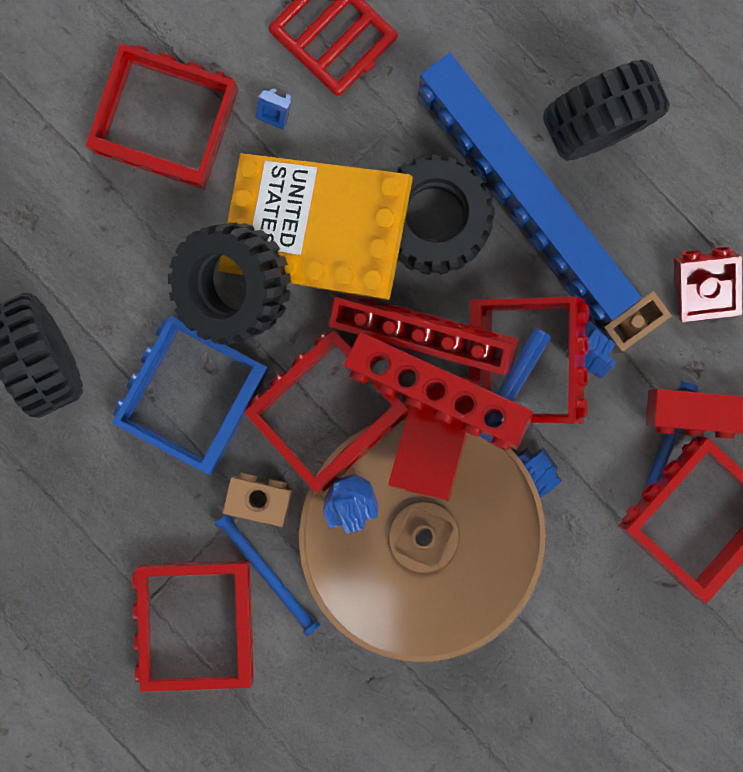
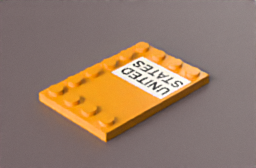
[218,153,413,300]

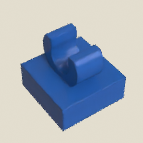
[256,89,291,130]

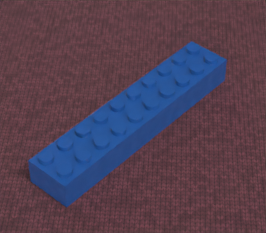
[418,52,642,326]

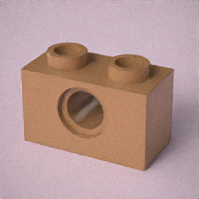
[600,291,672,354]
[223,472,293,527]

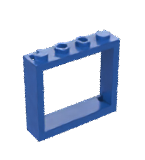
[112,315,270,475]

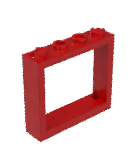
[85,43,239,190]
[468,296,589,424]
[244,329,409,496]
[618,436,743,604]
[132,560,254,692]

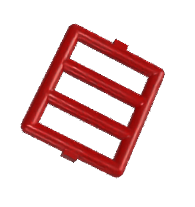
[268,0,398,96]

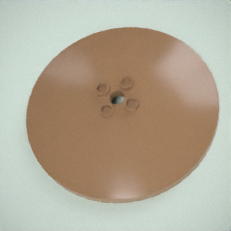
[299,417,546,662]

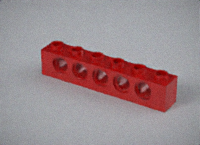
[329,293,520,375]
[344,332,534,451]

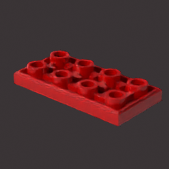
[388,376,481,502]

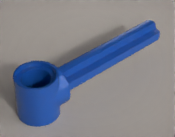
[480,328,551,445]

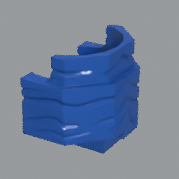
[565,320,616,378]
[517,447,562,498]
[323,474,378,534]

